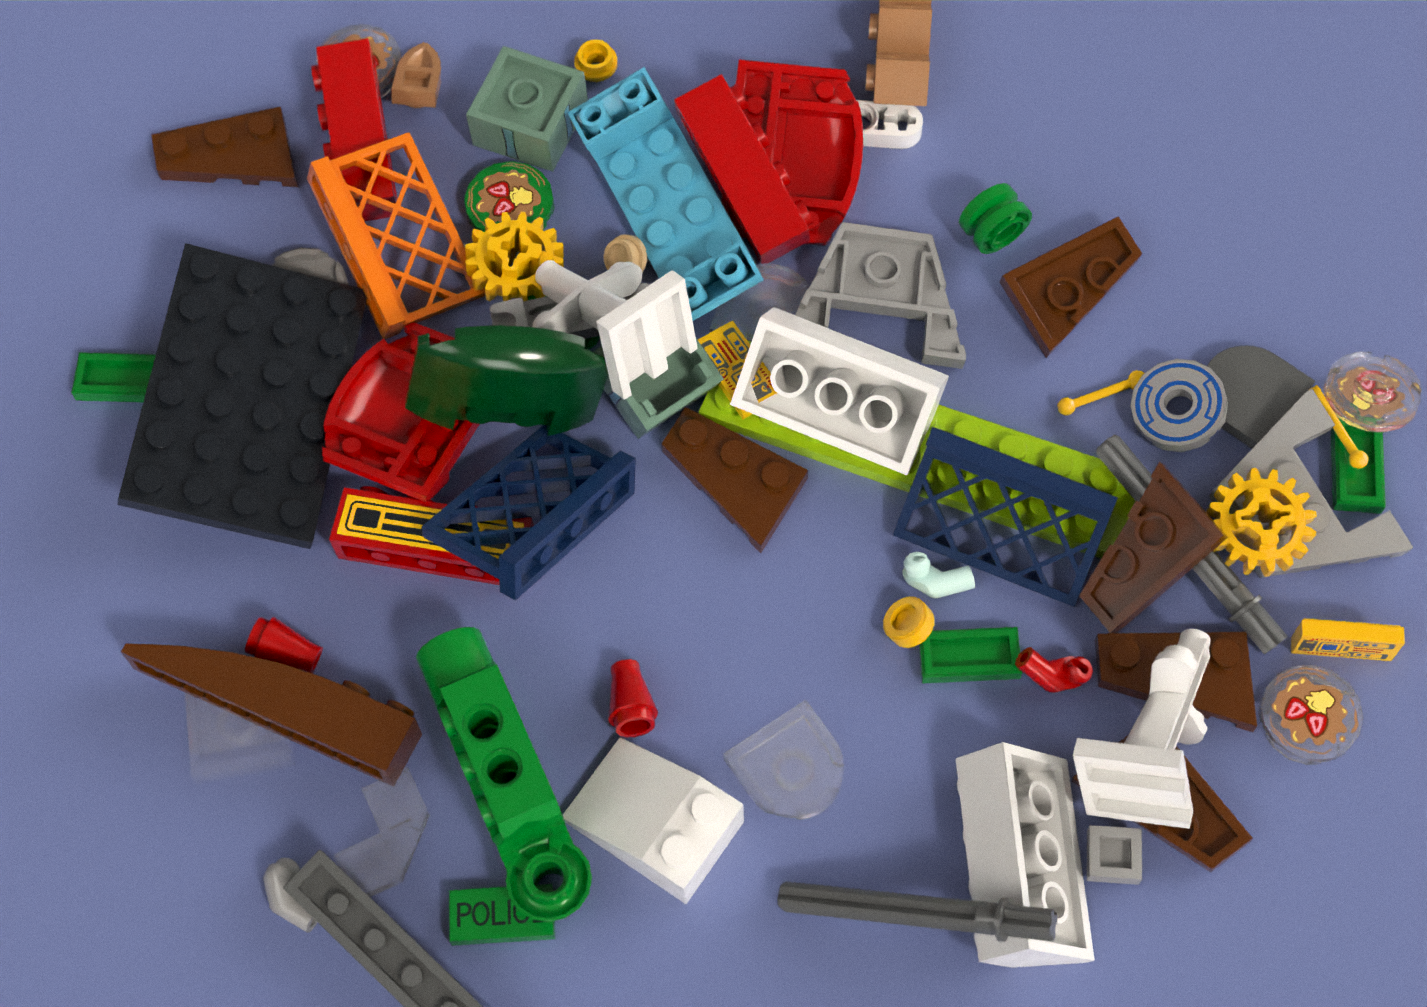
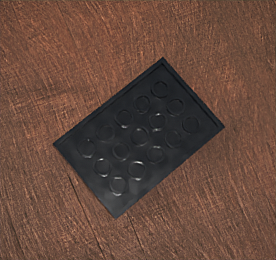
[117,243,367,549]

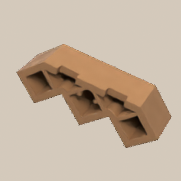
[865,0,932,106]

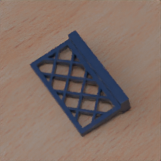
[422,425,636,601]
[893,427,1118,607]

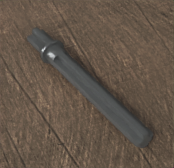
[1096,435,1288,655]
[777,881,1058,942]

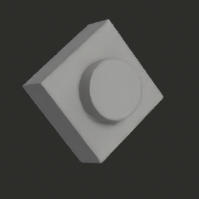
[1087,825,1142,885]

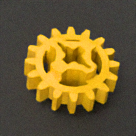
[465,212,564,302]
[1206,468,1317,577]

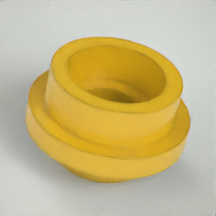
[574,39,618,82]

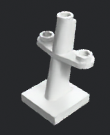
[532,260,698,400]
[1073,629,1211,829]

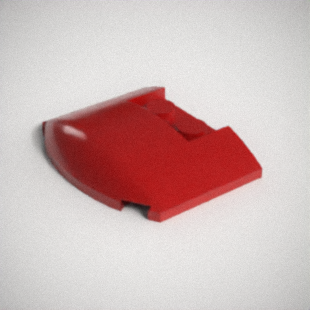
[721,60,863,246]
[322,322,480,502]

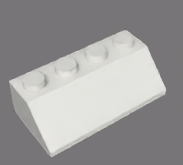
[730,307,949,475]
[956,742,1095,968]

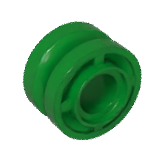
[959,183,1032,254]

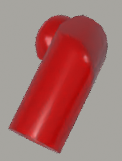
[1015,647,1093,693]

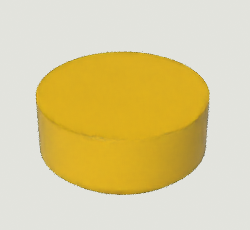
[883,596,935,648]

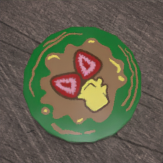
[464,161,555,232]

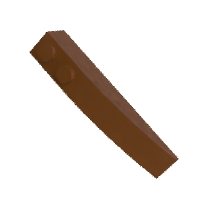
[121,643,422,787]

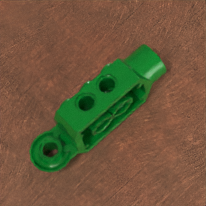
[416,627,592,922]

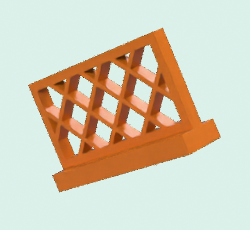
[307,132,485,339]

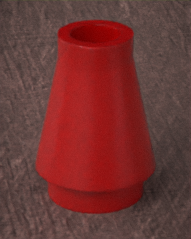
[245,617,323,673]
[609,659,658,737]

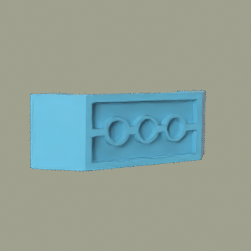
[567,67,764,321]

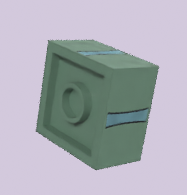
[466,46,588,172]
[593,338,724,439]

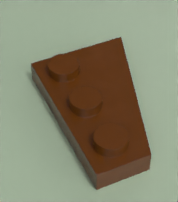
[151,106,298,187]
[999,216,1143,358]
[661,407,808,553]
[1079,462,1228,633]
[1095,632,1257,732]
[1072,736,1253,872]

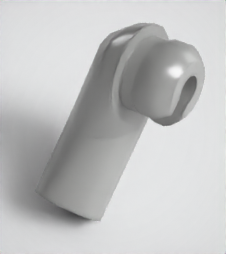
[263,858,318,933]

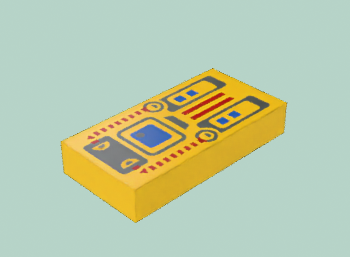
[698,320,777,419]
[1291,618,1405,661]

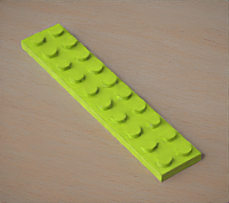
[699,340,1135,559]

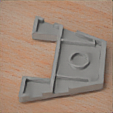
[795,222,966,369]
[1209,389,1413,578]

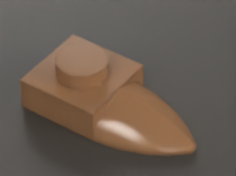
[391,42,441,108]

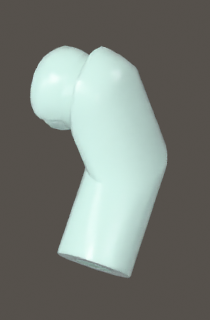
[902,552,975,598]

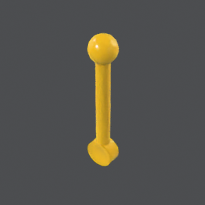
[1057,370,1144,416]
[1308,385,1368,469]

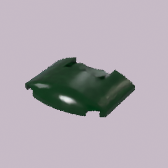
[405,325,609,436]

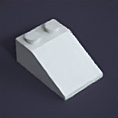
[563,737,744,904]

